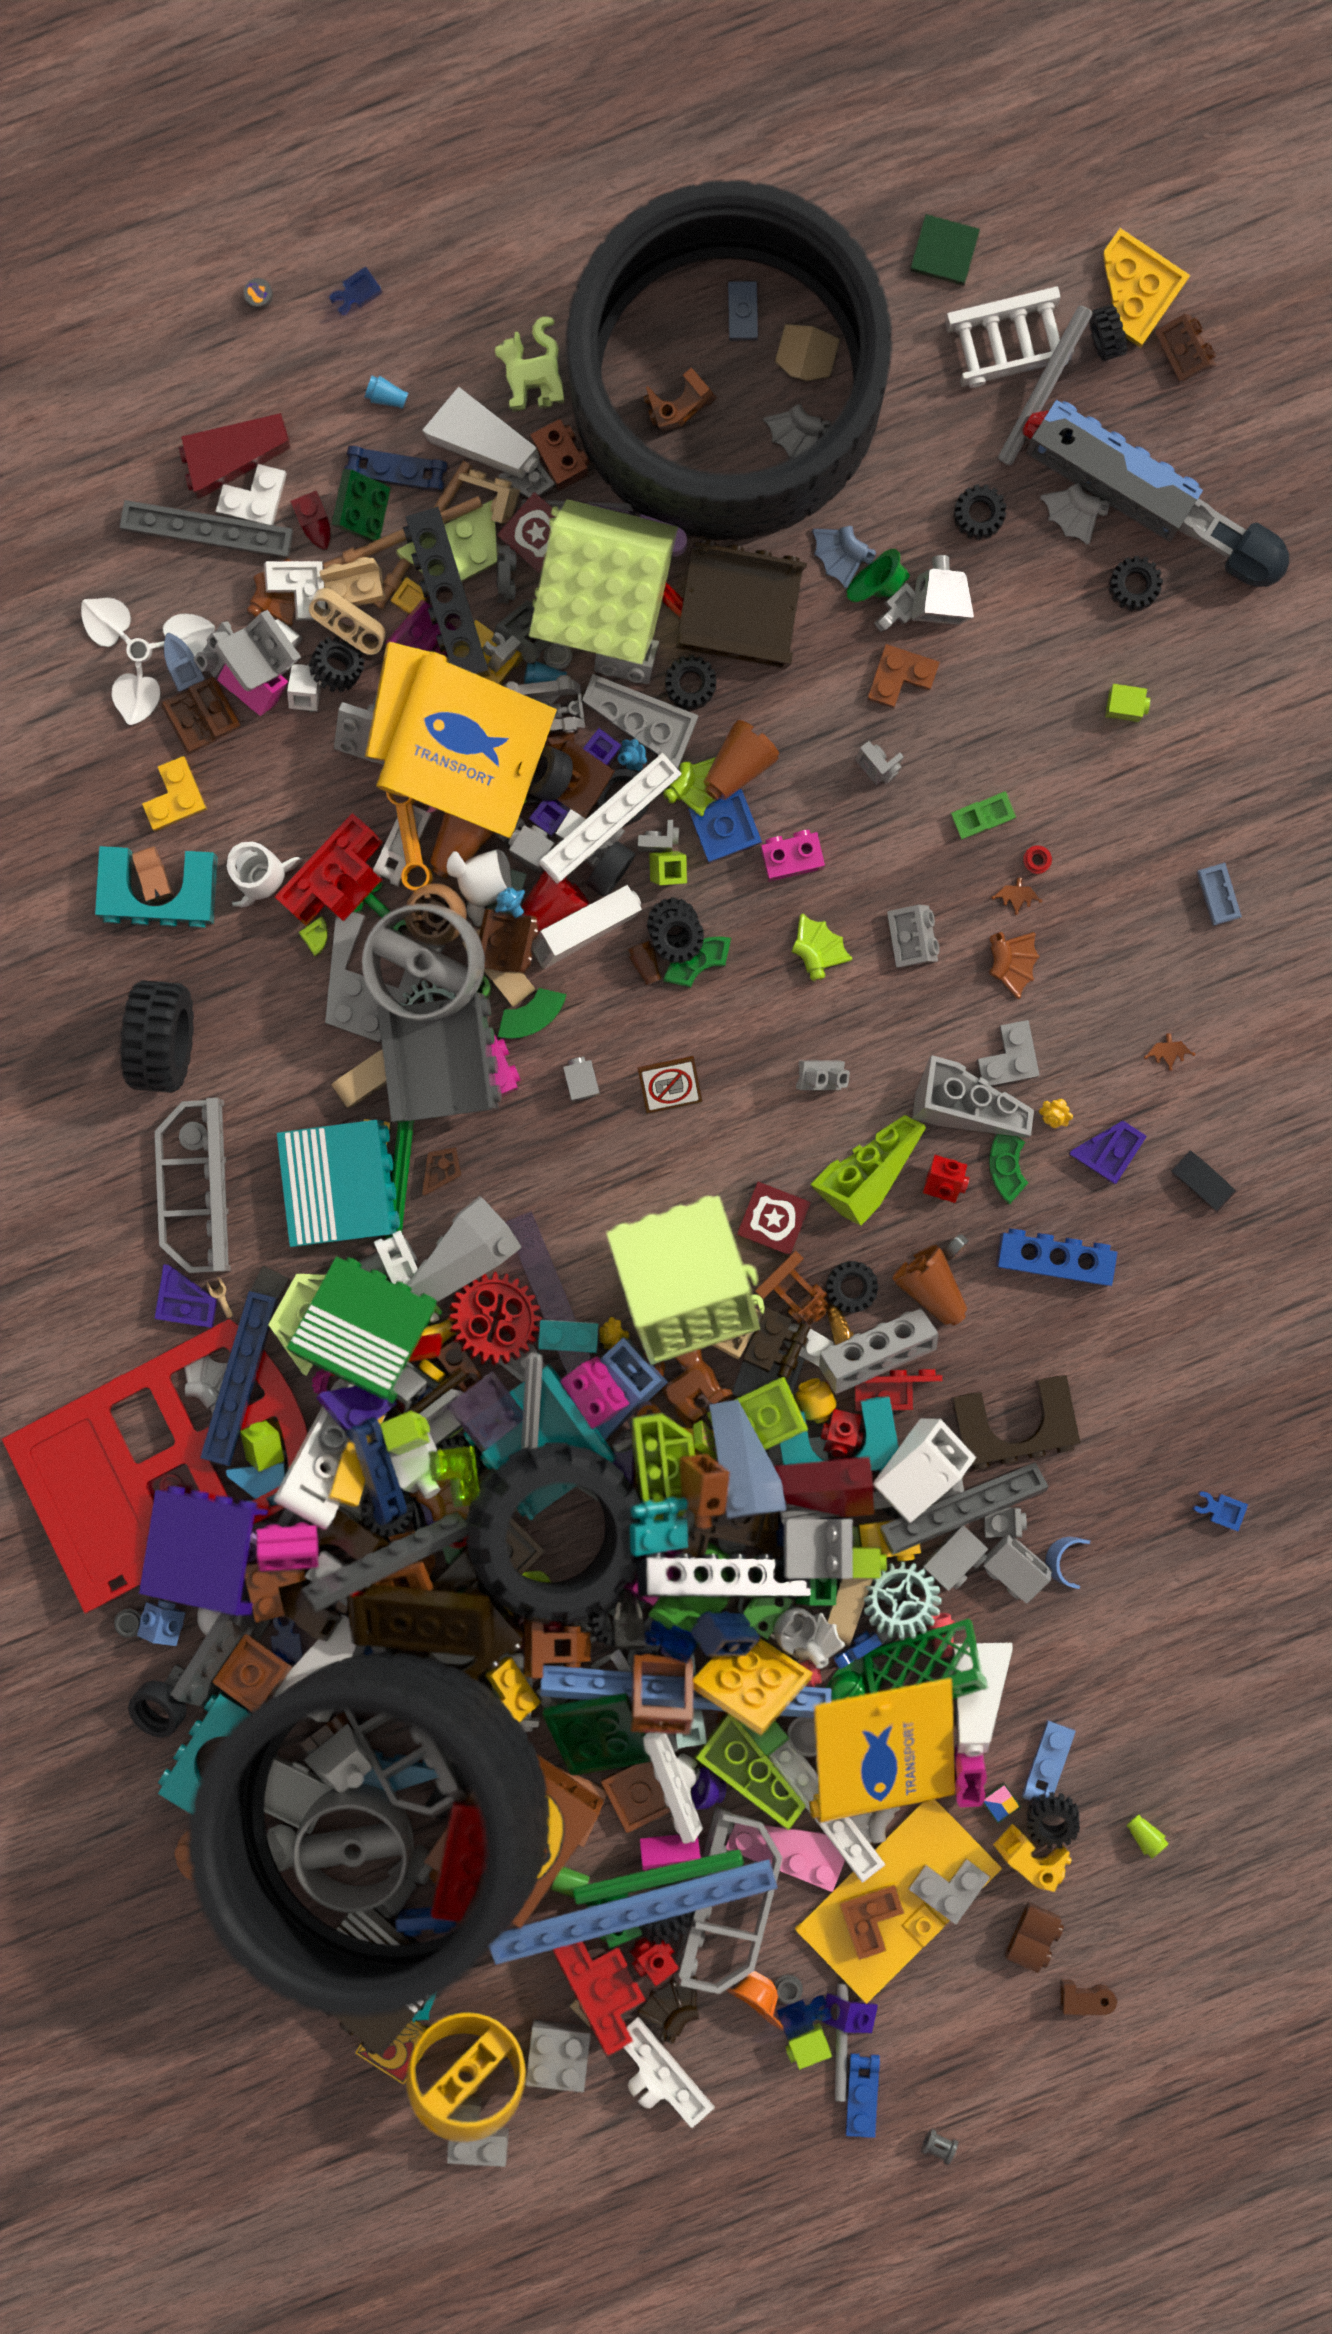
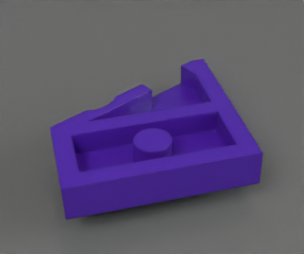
[316,1386,397,1433]

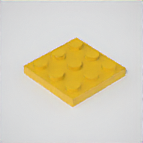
[693,1638,813,1735]

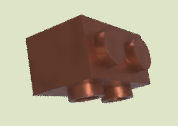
[530,419,590,491]

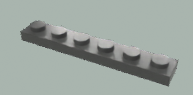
[119,500,293,559]
[880,1462,1048,1555]
[302,1512,469,1611]

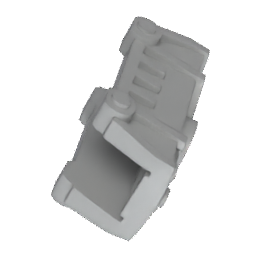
[504,675,585,733]

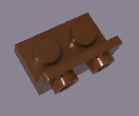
[1155,313,1216,382]

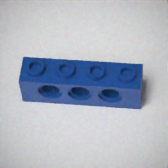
[995,1228,1118,1286]

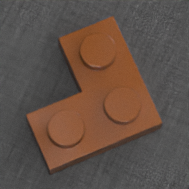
[867,644,940,708]
[244,1561,306,1623]
[840,1884,904,1960]

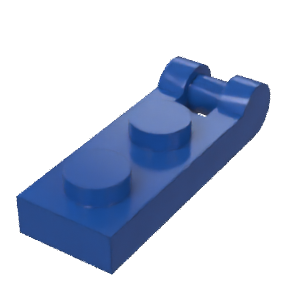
[846,2053,880,2138]

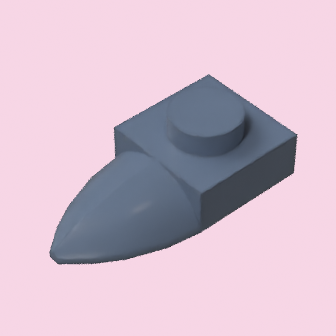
[164,632,205,691]

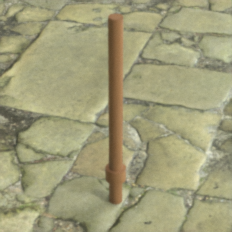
[373,461,473,610]
[323,496,483,569]

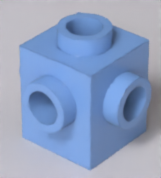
[137,1599,185,1646]

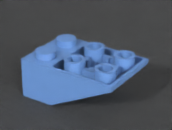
[596,1337,668,1440]

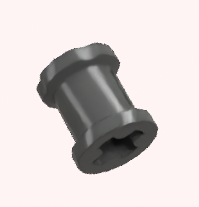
[921,2128,958,2165]

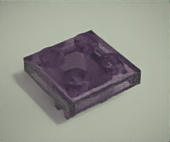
[447,1371,523,1452]

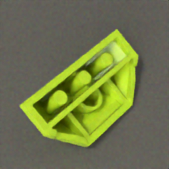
[632,1413,695,1521]

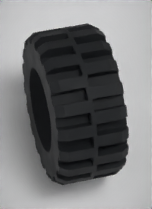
[120,980,194,1093]

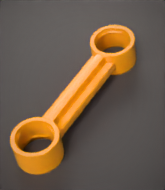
[386,792,432,892]

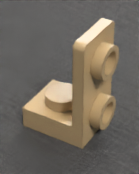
[458,469,520,523]

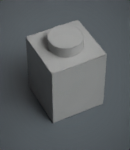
[563,1057,600,1102]

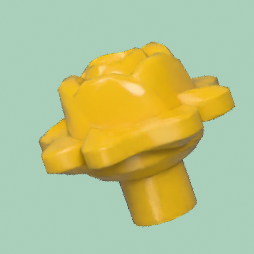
[1039,1099,1073,1128]
[599,1317,629,1350]

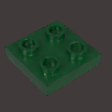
[331,469,391,542]

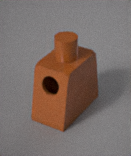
[680,1454,730,1528]

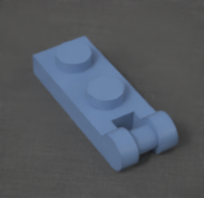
[1022,1720,1076,1801]

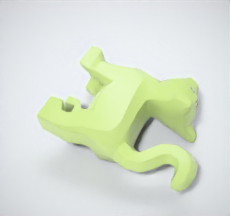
[495,317,564,412]

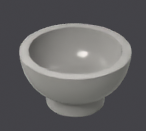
[787,1717,816,1757]

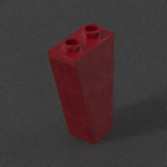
[179,413,291,499]

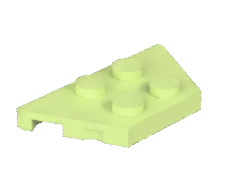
[396,500,497,582]
[268,1274,326,1376]

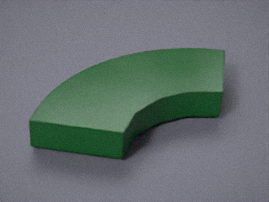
[663,937,731,988]
[498,988,567,1039]
[989,1134,1028,1205]

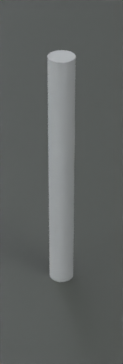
[835,1982,849,2102]

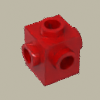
[923,1155,970,1203]
[820,1409,864,1458]
[629,1937,679,1986]

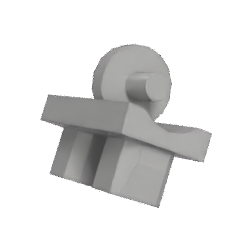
[194,621,233,678]
[796,1060,850,1090]

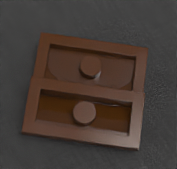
[161,676,241,755]

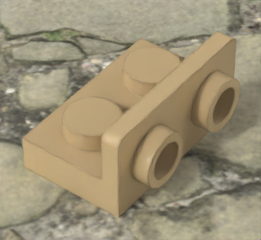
[319,557,386,609]

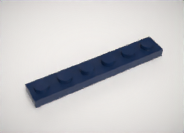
[200,1291,278,1466]

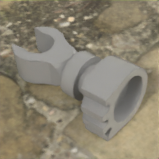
[584,828,625,869]

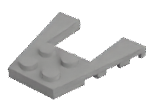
[325,912,445,1043]

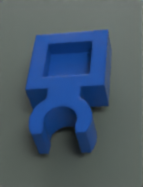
[1192,1491,1248,1531]
[833,1630,882,1669]

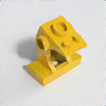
[993,1824,1071,1892]

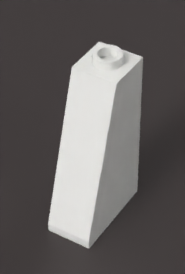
[422,387,540,479]
[531,885,642,970]
[273,1614,366,1722]
[952,1643,1013,1757]

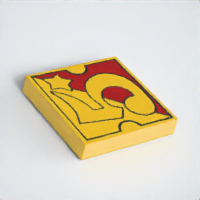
[355,2018,428,2085]

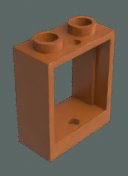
[631,1654,693,1735]

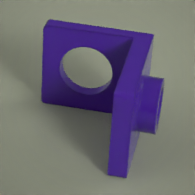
[821,1993,878,2033]

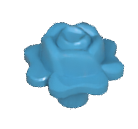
[618,739,647,771]
[495,888,525,918]

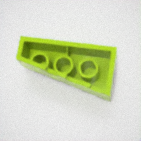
[693,1712,806,1830]

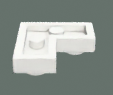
[216,464,287,525]
[264,561,326,620]

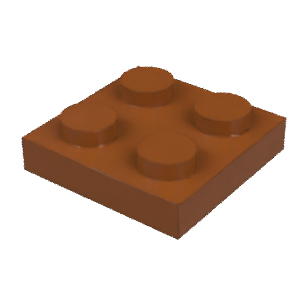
[212,1634,292,1711]
[601,1762,671,1833]

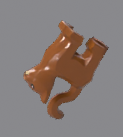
[643,1349,733,1429]

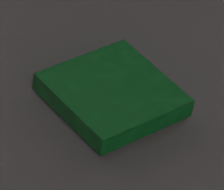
[910,214,980,286]

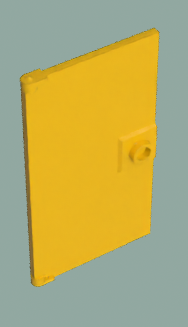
[794,1799,1002,2004]

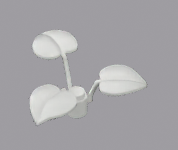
[81,598,215,725]

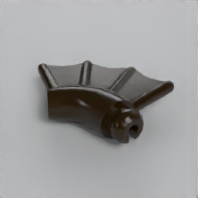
[637,1976,699,2044]

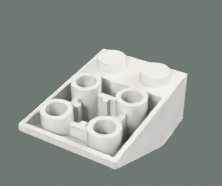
[873,1418,976,1523]

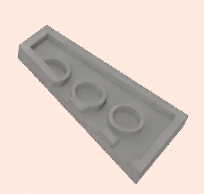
[582,674,699,769]

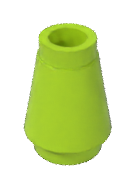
[1126,1814,1169,1859]

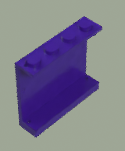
[139,1485,268,1615]

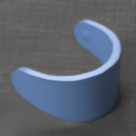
[1045,1537,1091,1589]

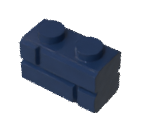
[691,1611,760,1656]

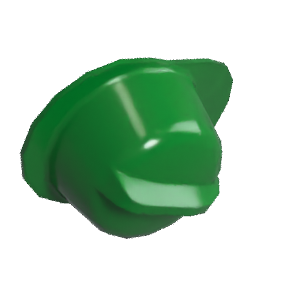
[847,548,910,602]
[825,1657,881,1702]

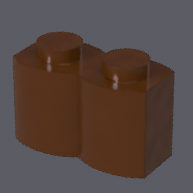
[1005,1902,1064,1973]

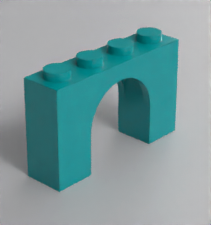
[95,846,218,928]
[780,1395,899,1474]
[158,1691,251,1814]

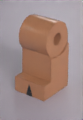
[132,846,174,905]

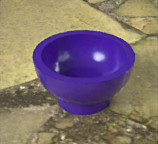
[691,1767,726,1810]

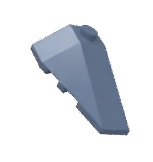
[710,1400,786,1520]

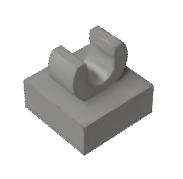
[482,632,521,673]

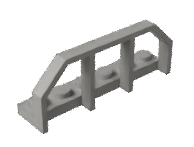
[155,1098,231,1273]
[344,1646,469,1817]
[672,1805,783,1994]

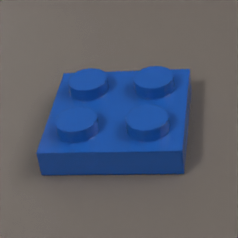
[688,789,762,863]
[396,1907,457,1936]

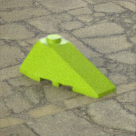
[811,1115,926,1226]

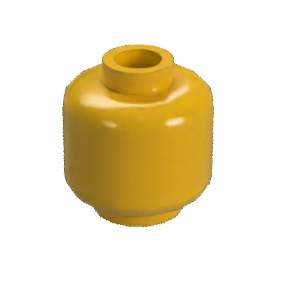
[795,1378,837,1423]

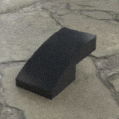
[1171,1150,1236,1212]

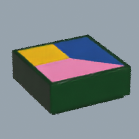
[984,1782,1021,1824]

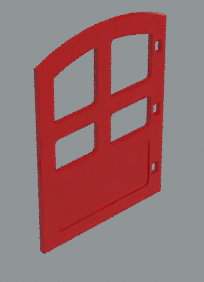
[2,1319,308,1614]

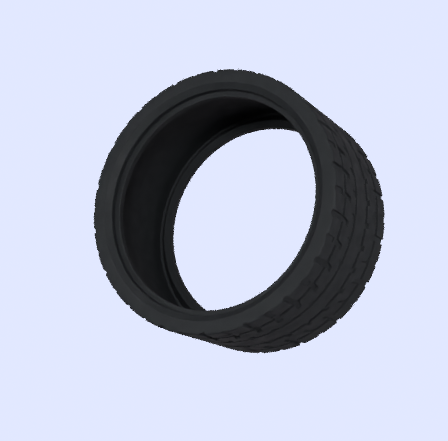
[566,180,892,540]
[188,1652,550,2017]

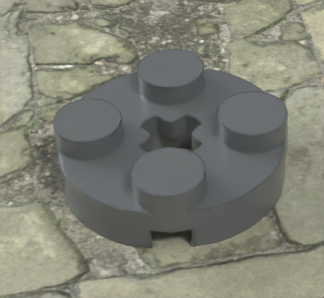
[497,545,516,604]

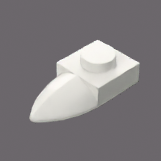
[783,1324,834,1367]

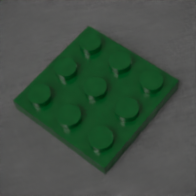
[543,1693,652,1776]

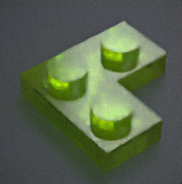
[428,1446,479,1507]

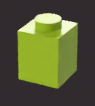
[1105,684,1150,722]
[649,851,687,885]
[380,1411,430,1455]
[240,1420,284,1472]
[852,1547,887,1578]
[785,2023,832,2070]

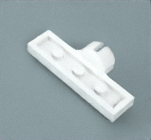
[643,1732,703,1844]
[624,2017,714,2128]

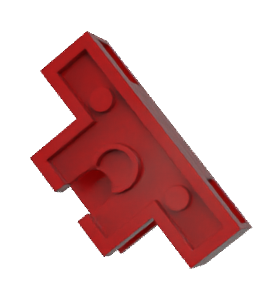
[275,813,383,926]
[552,1941,645,2056]

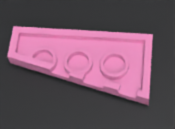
[726,1823,845,1892]

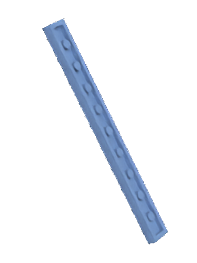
[540,1665,831,1718]
[489,1859,777,1964]

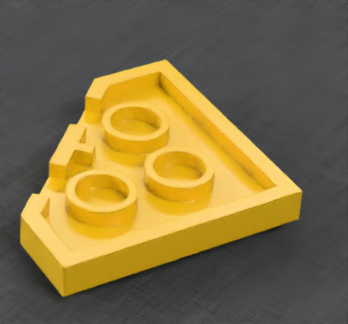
[1103,228,1190,348]

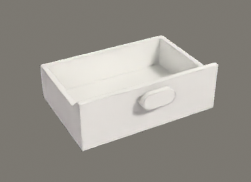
[264,1755,333,1834]

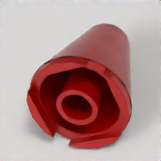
[520,870,589,935]

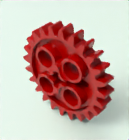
[448,1272,542,1366]

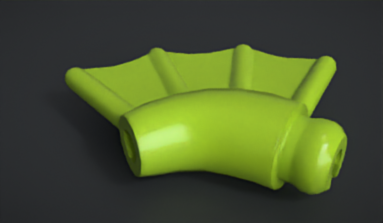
[663,757,716,816]
[791,914,852,981]

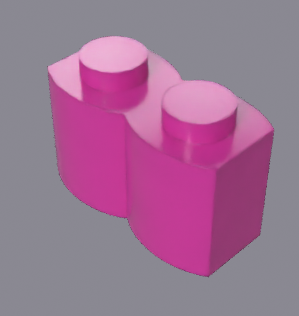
[954,1744,987,1808]

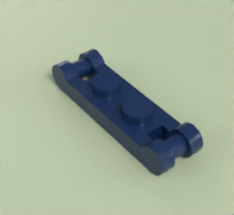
[344,446,448,492]
[347,1417,407,1526]

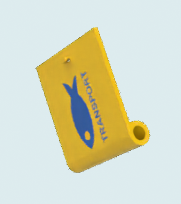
[376,652,557,839]
[809,1678,955,1823]

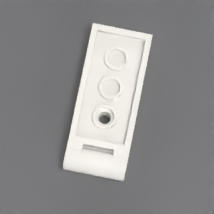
[274,1379,387,1530]

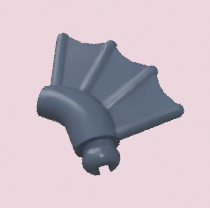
[812,526,876,588]

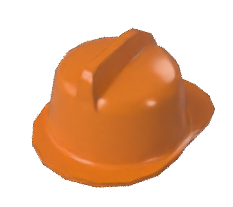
[726,1971,784,2030]

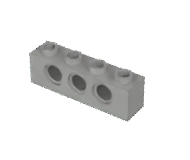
[819,1308,938,1394]

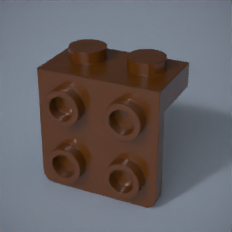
[479,909,538,974]

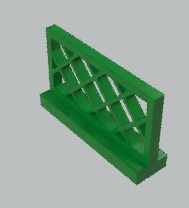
[864,1618,988,1700]

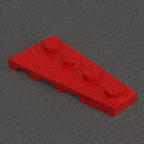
[431,1801,486,1922]

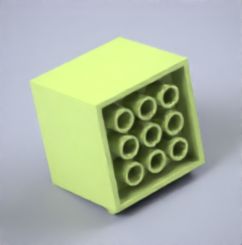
[529,499,678,664]
[607,1196,765,1365]

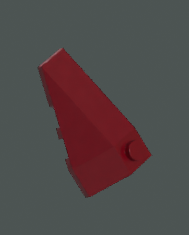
[773,1456,875,1517]

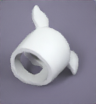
[227,842,303,907]
[447,849,512,926]

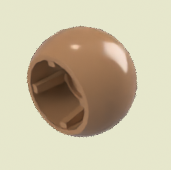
[405,883,467,946]

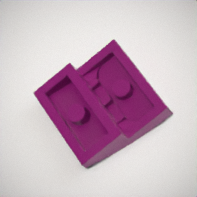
[385,600,456,659]

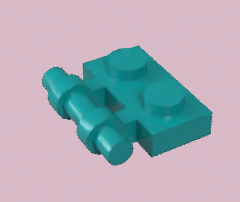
[630,1497,688,1556]

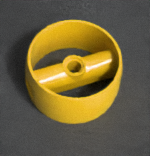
[406,2013,526,2142]

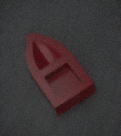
[291,490,331,551]

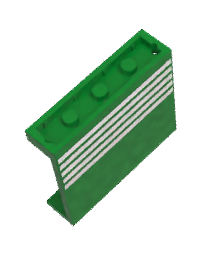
[286,1256,442,1404]

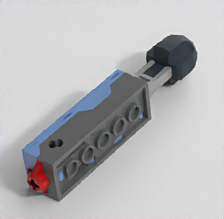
[1022,400,1289,587]

